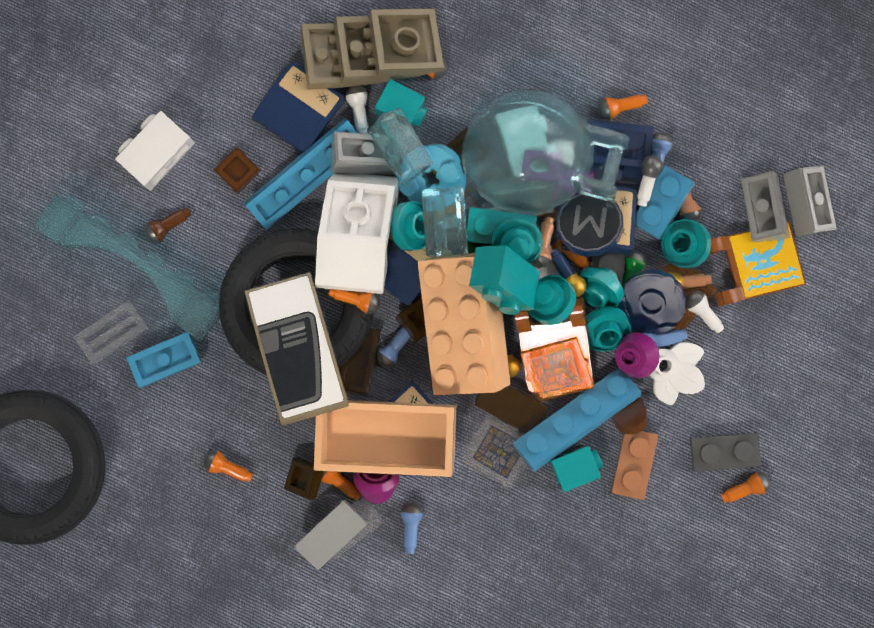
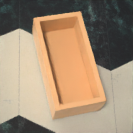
[418,253,510,395]
[314,400,457,477]

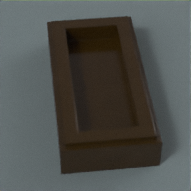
[339,328,381,395]
[474,386,549,434]

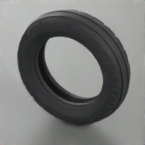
[219,228,373,375]
[0,390,106,545]

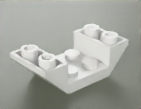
[315,173,401,294]

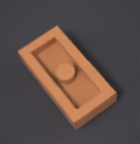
[610,431,658,500]

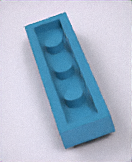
[243,118,357,230]
[513,368,641,472]

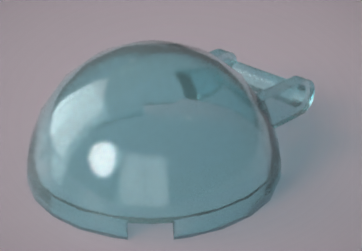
[462,89,630,215]

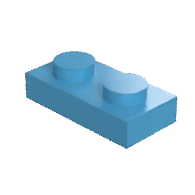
[635,166,695,240]
[126,332,203,388]

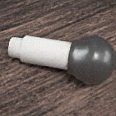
[637,155,664,207]

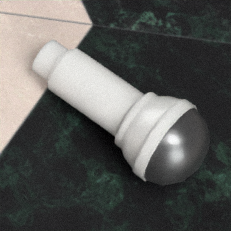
[345,86,368,134]
[686,290,724,333]

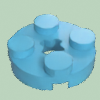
[399,144,466,212]

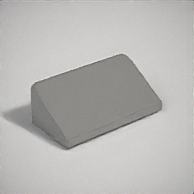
[331,132,401,175]
[784,166,837,237]
[741,171,790,242]
[294,500,367,570]

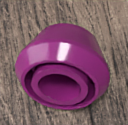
[615,333,660,378]
[353,472,399,504]

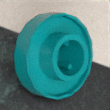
[390,201,433,251]
[491,216,543,264]
[661,219,712,269]
[579,267,624,308]
[528,275,576,326]
[585,307,631,352]

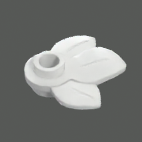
[649,342,705,405]

